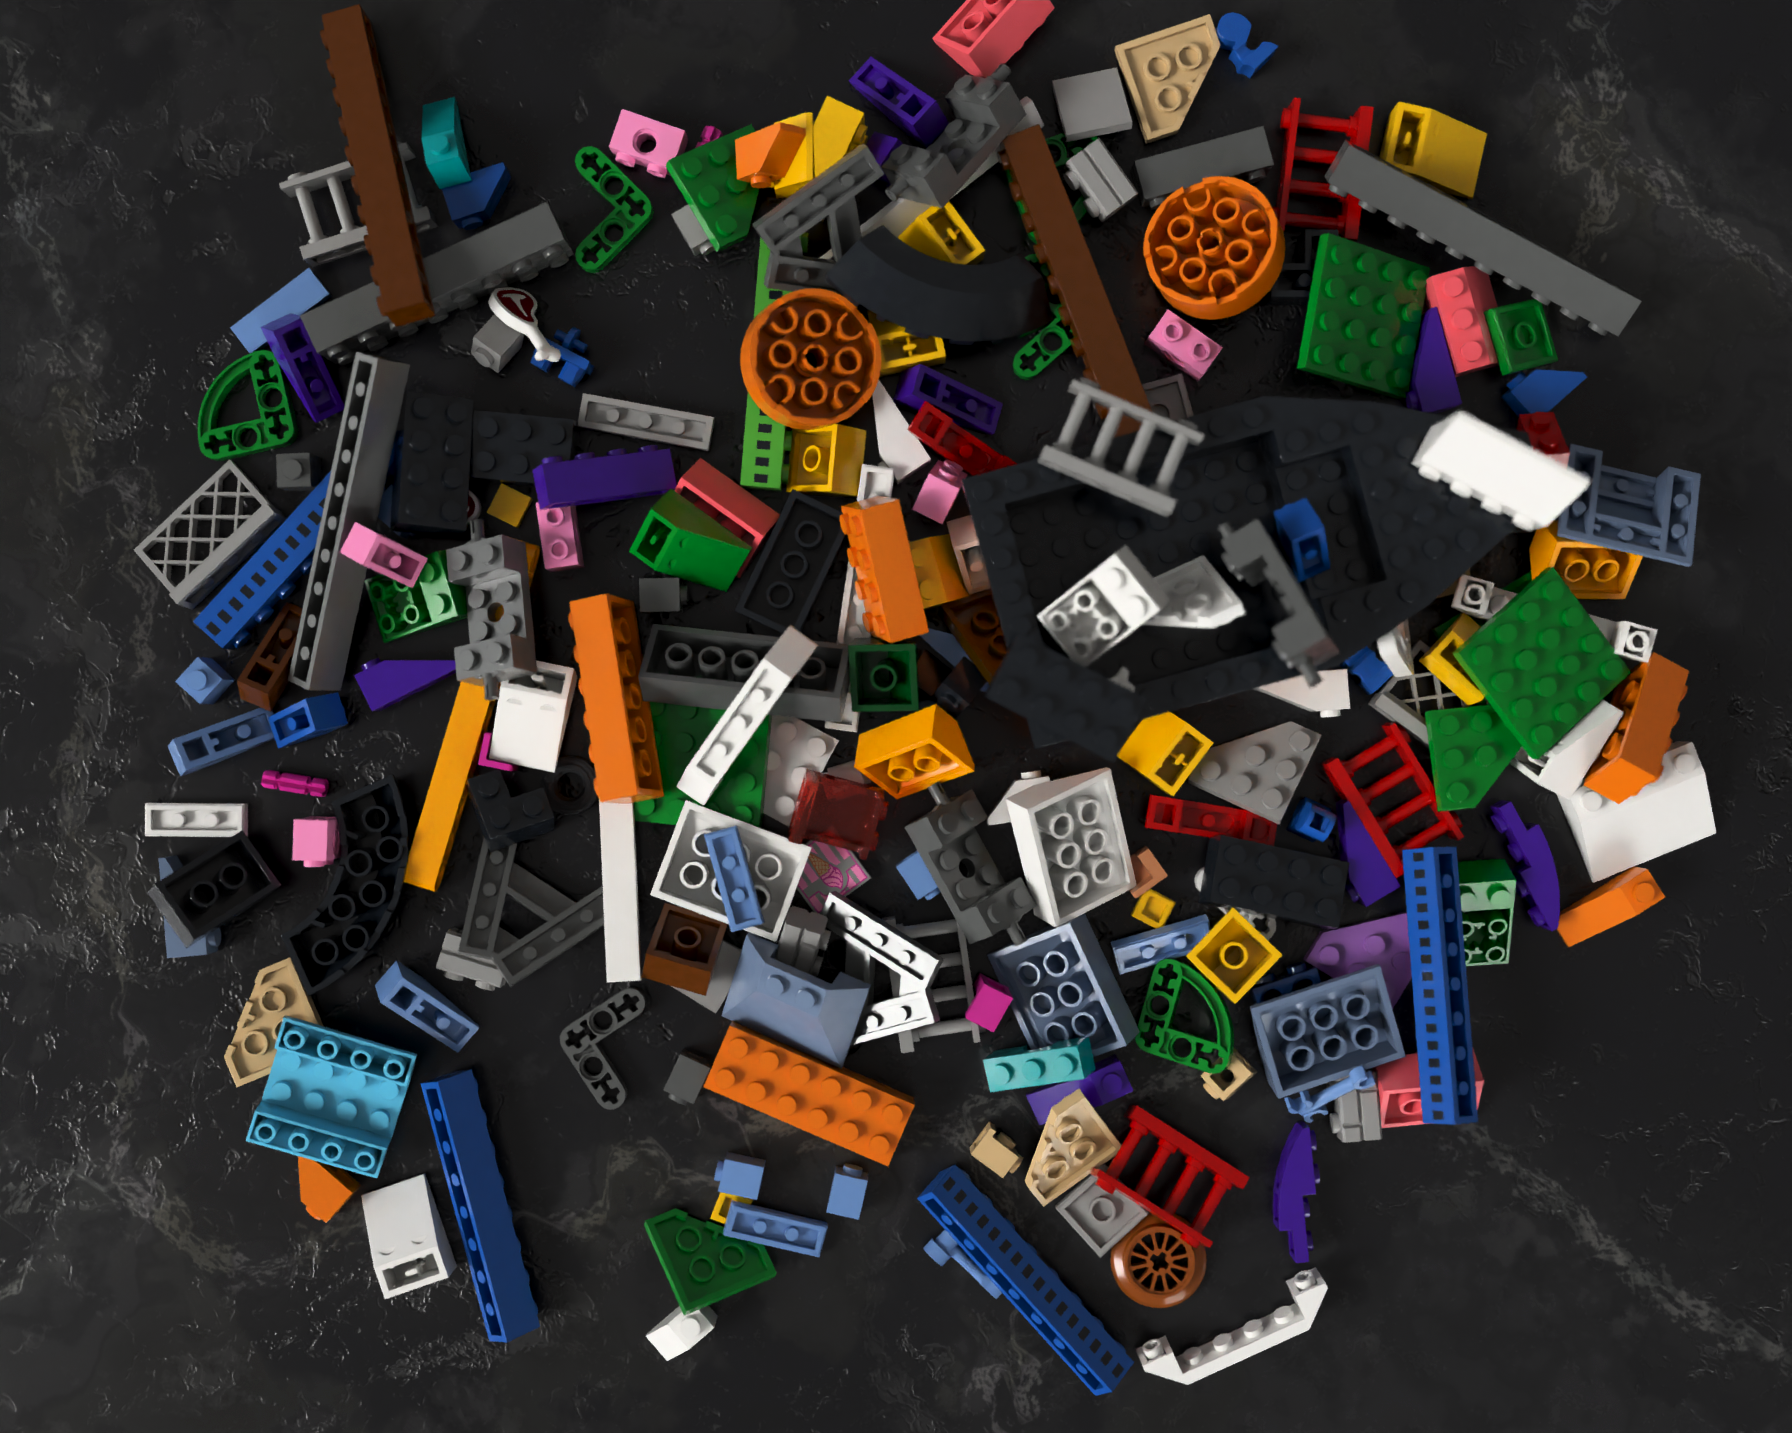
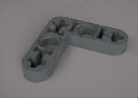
[560,986,647,1110]

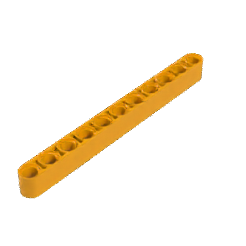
[404,536,540,892]

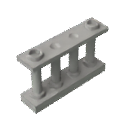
[279,141,438,267]
[1038,378,1204,517]
[882,916,986,1053]

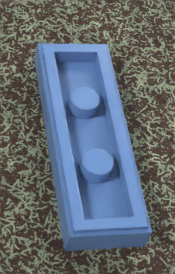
[230,268,332,353]
[704,825,765,932]
[1111,914,1211,975]
[723,1200,828,1257]

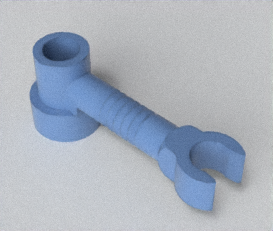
[923,1229,1002,1299]

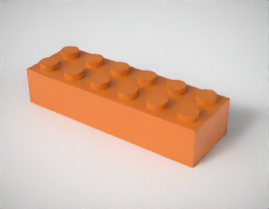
[568,593,664,804]
[703,1021,915,1166]

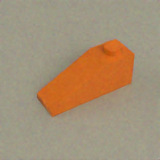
[1557,866,1665,947]

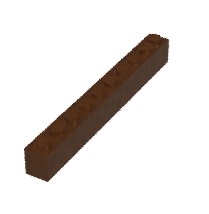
[320,4,435,327]
[997,124,1153,438]

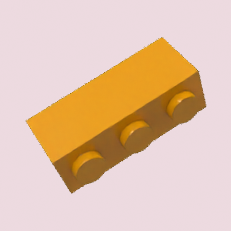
[1529,520,1643,599]
[854,704,975,799]

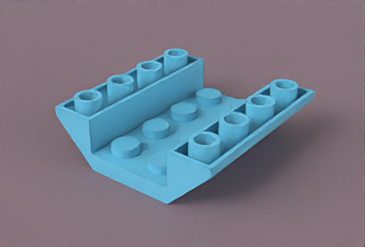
[246,1015,417,1178]

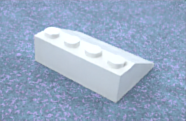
[1412,411,1591,531]
[1557,741,1716,882]
[1006,767,1137,928]
[650,800,812,942]

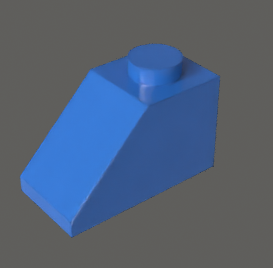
[442,162,511,230]
[1501,369,1587,417]
[1274,498,1331,582]
[268,692,348,749]

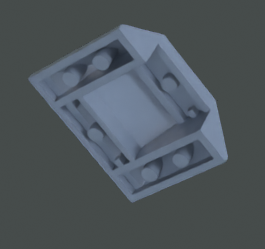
[1557,444,1701,567]
[721,932,871,1069]

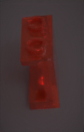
[788,769,889,860]

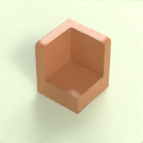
[1129,846,1168,899]

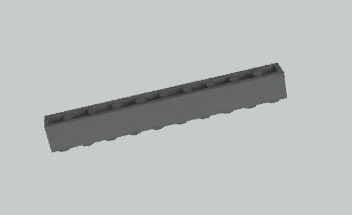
[1325,140,1642,336]
[288,352,410,691]

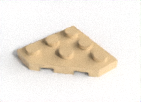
[1114,14,1221,144]
[224,957,324,1087]
[1025,1089,1121,1207]

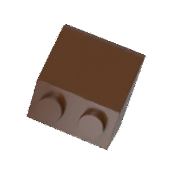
[642,903,728,996]

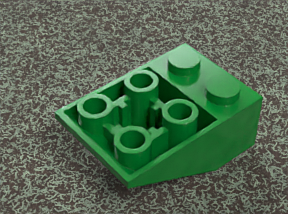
[629,488,752,592]
[365,550,468,643]
[1458,859,1516,966]

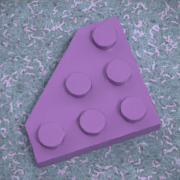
[1303,911,1412,1009]

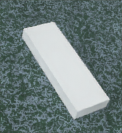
[145,803,248,837]

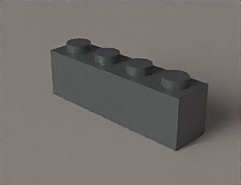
[1131,126,1274,209]

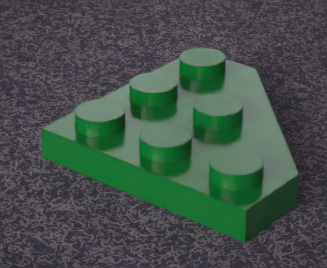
[666,124,759,252]
[1425,705,1522,812]
[644,1208,777,1316]

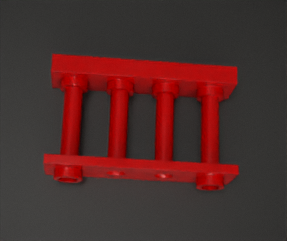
[1272,97,1374,242]
[1320,723,1464,878]
[1090,1105,1250,1249]

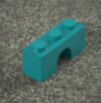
[983,1036,1096,1092]

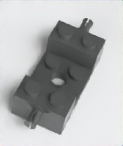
[881,63,1026,208]
[1218,518,1340,687]
[446,519,537,700]
[905,781,1037,947]

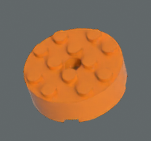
[1143,176,1285,320]
[740,288,881,430]

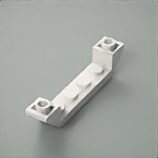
[1451,574,1658,663]
[676,625,818,806]
[1136,1267,1328,1385]

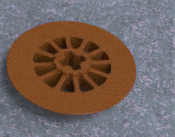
[1110,1212,1207,1308]

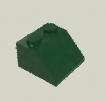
[848,638,920,712]

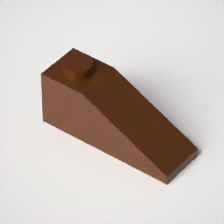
[237,602,303,712]

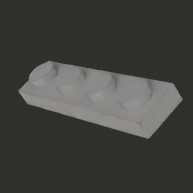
[577,393,715,451]

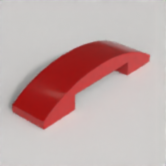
[907,401,1017,476]
[1145,794,1278,846]

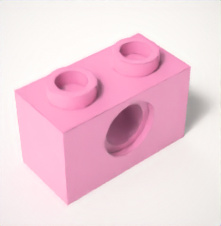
[609,109,688,178]
[1144,309,1223,382]
[912,460,968,524]
[536,502,584,572]
[340,522,428,588]
[292,816,342,867]

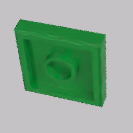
[1484,299,1558,376]

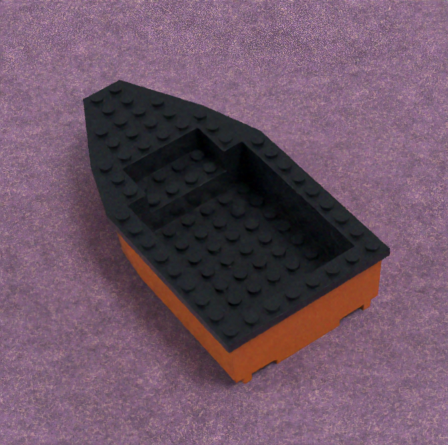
[961,396,1532,749]

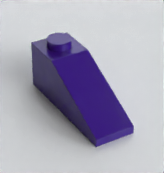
[849,57,949,148]
[1405,307,1462,414]
[261,313,345,423]
[893,364,1003,435]
[354,658,456,711]
[1336,799,1400,907]
[1026,1054,1133,1126]

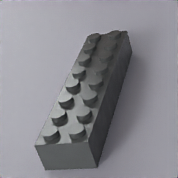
[300,202,574,365]

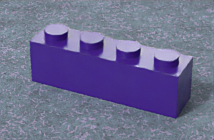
[532,445,677,510]

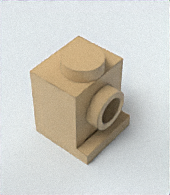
[1201,1047,1257,1101]
[970,1121,1023,1178]

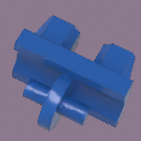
[530,327,595,387]

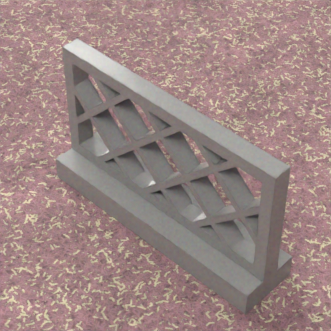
[134,460,287,610]
[1368,640,1491,748]

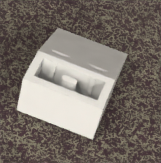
[1037,545,1170,667]
[489,661,577,773]
[1510,699,1624,800]
[361,1173,457,1299]

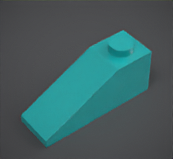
[421,97,472,189]

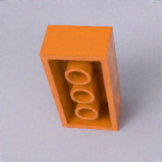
[839,496,929,643]
[1583,652,1689,804]

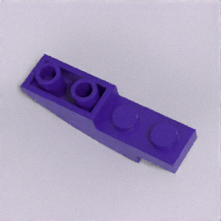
[1490,800,1560,931]
[1272,1121,1320,1263]

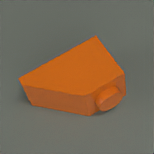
[735,122,805,188]
[298,1156,361,1223]

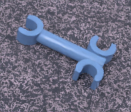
[1284,1065,1376,1123]

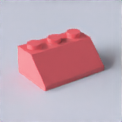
[932,0,1055,78]
[1425,266,1499,377]
[674,458,780,578]
[1372,1048,1484,1128]

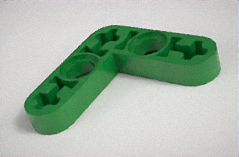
[575,146,654,273]
[1013,254,1074,380]

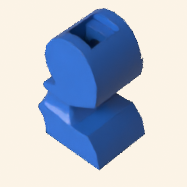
[1215,12,1279,79]
[1339,646,1393,695]
[1286,797,1336,842]

